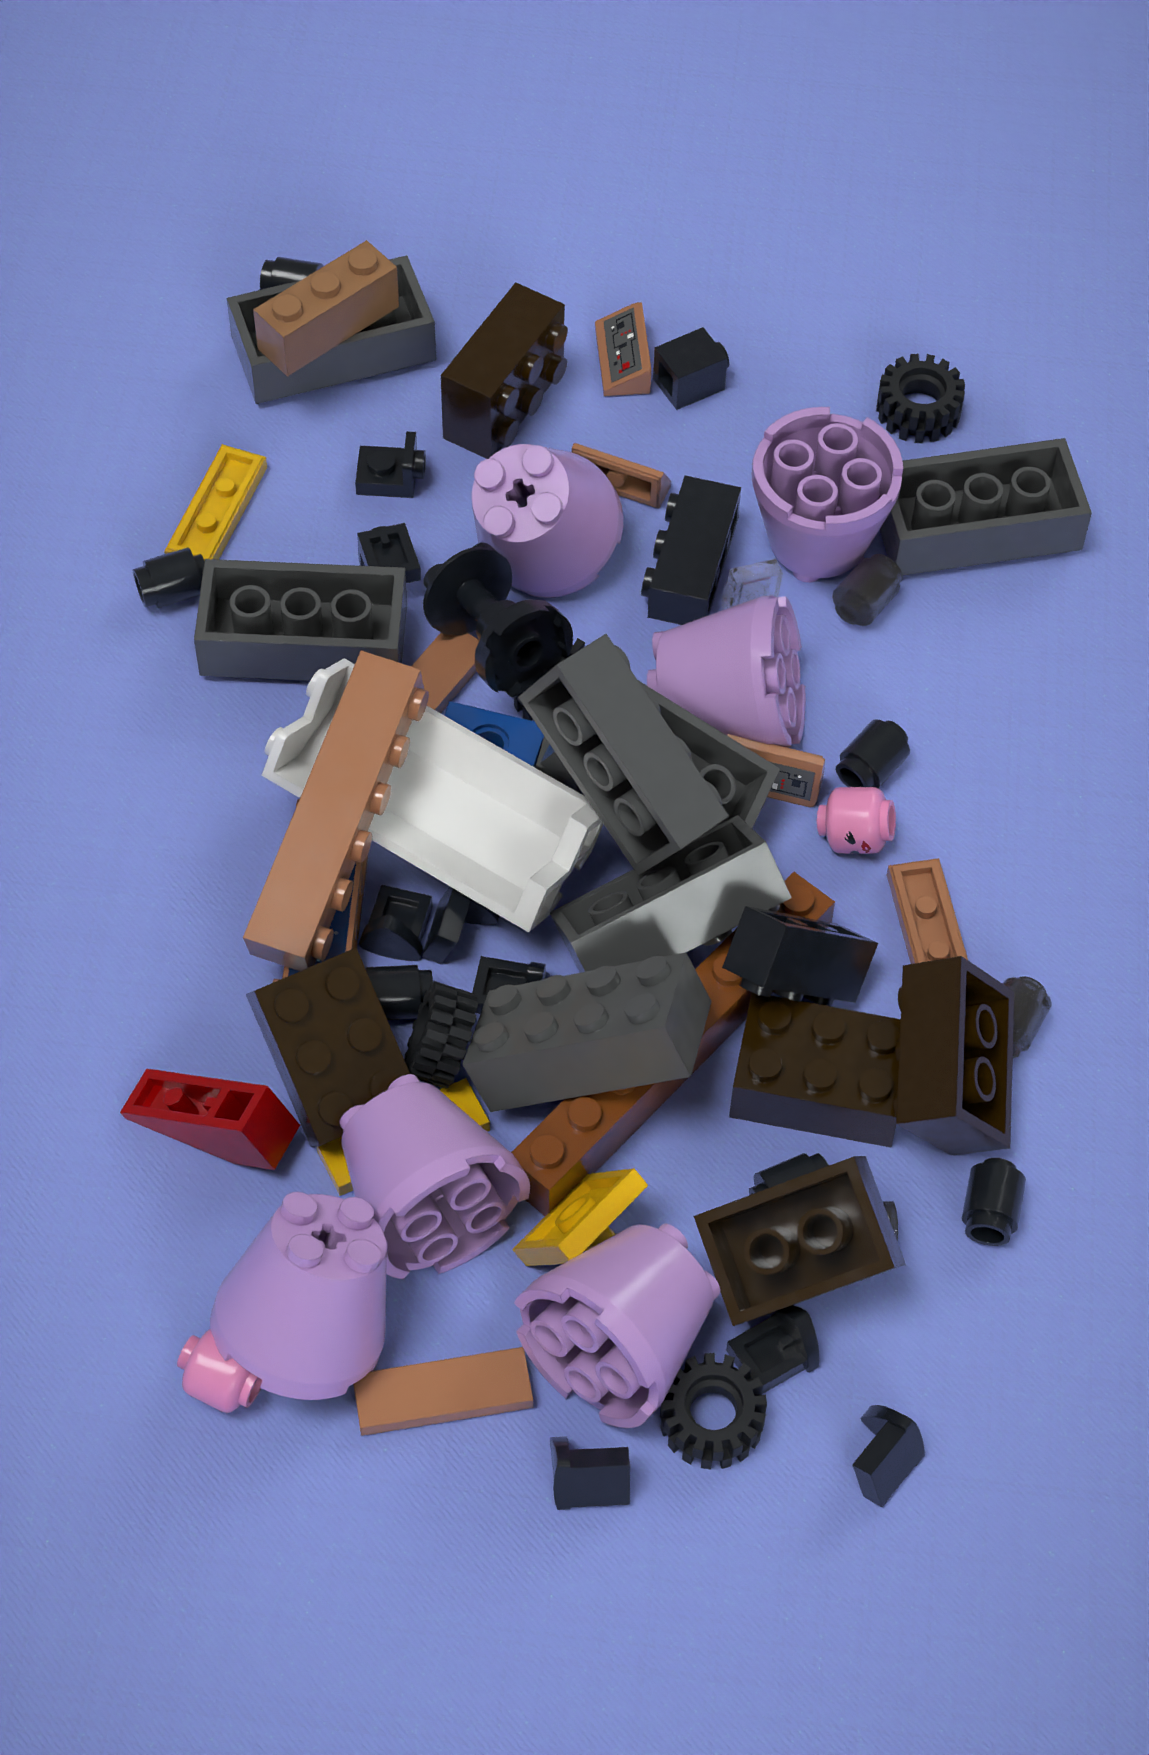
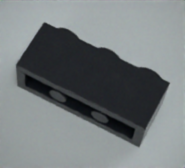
[641,475,741,625]
[722,906,878,1006]

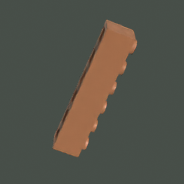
[243,651,429,971]

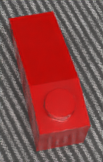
[120,1068,300,1170]

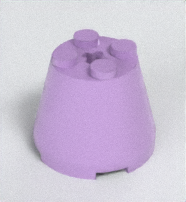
[751,407,903,583]
[472,444,623,598]
[647,595,806,748]
[340,1074,530,1279]
[210,1192,387,1400]
[514,1224,721,1428]

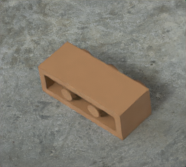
[253,240,399,377]

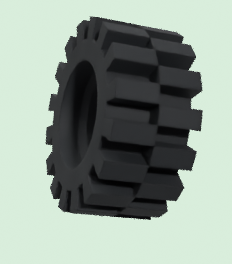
[876,354,965,443]
[404,981,478,1089]
[660,1353,767,1469]

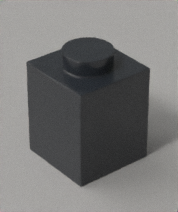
[653,327,729,410]

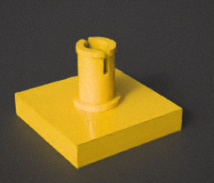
[512,1168,648,1266]

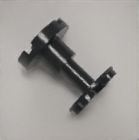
[423,542,573,697]

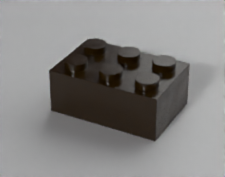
[441,282,568,459]
[246,948,410,1146]
[893,956,1014,1155]
[729,992,901,1148]
[693,1156,906,1326]

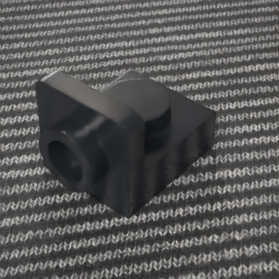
[355,431,426,498]
[357,523,421,583]

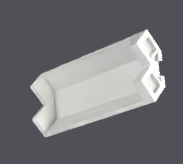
[261,658,603,933]

